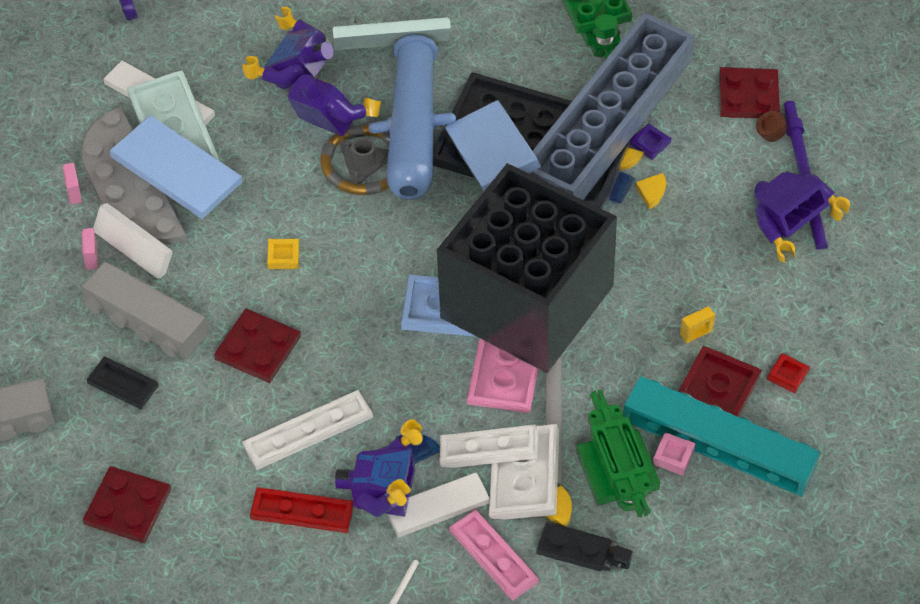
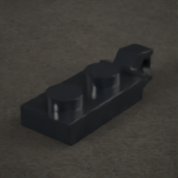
[536,521,633,572]

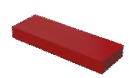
[250,487,354,533]

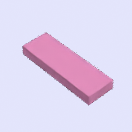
[449,509,539,601]

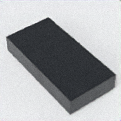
[87,356,159,409]

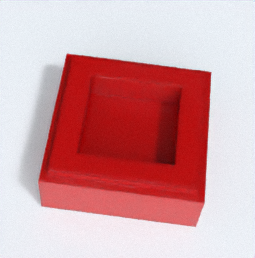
[767,353,810,394]

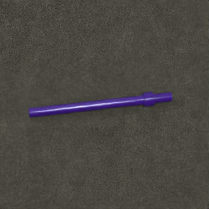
[783,101,828,249]

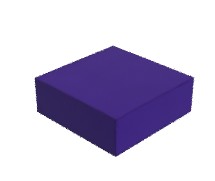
[630,123,671,160]

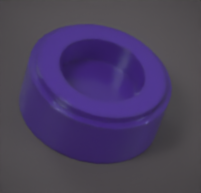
[119,0,138,21]

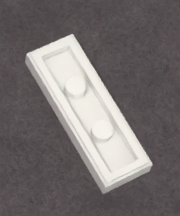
[93,203,173,279]
[439,424,538,468]
[387,472,490,538]

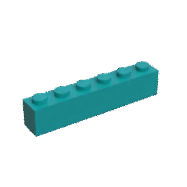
[623,376,821,497]

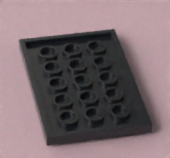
[433,72,635,209]

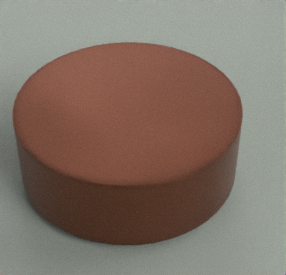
[756,111,788,142]

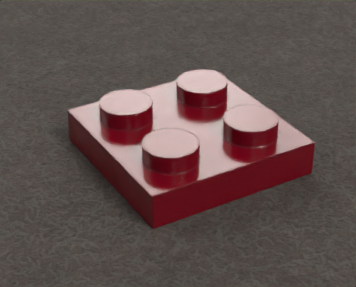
[719,67,780,119]
[214,308,301,383]
[678,345,762,417]
[82,466,171,544]

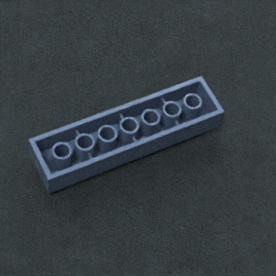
[529,13,695,200]

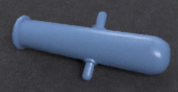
[369,34,456,200]

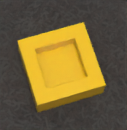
[267,239,299,269]
[680,306,715,344]

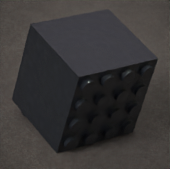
[437,163,617,373]

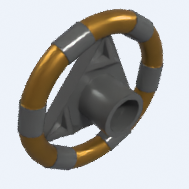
[320,125,390,195]

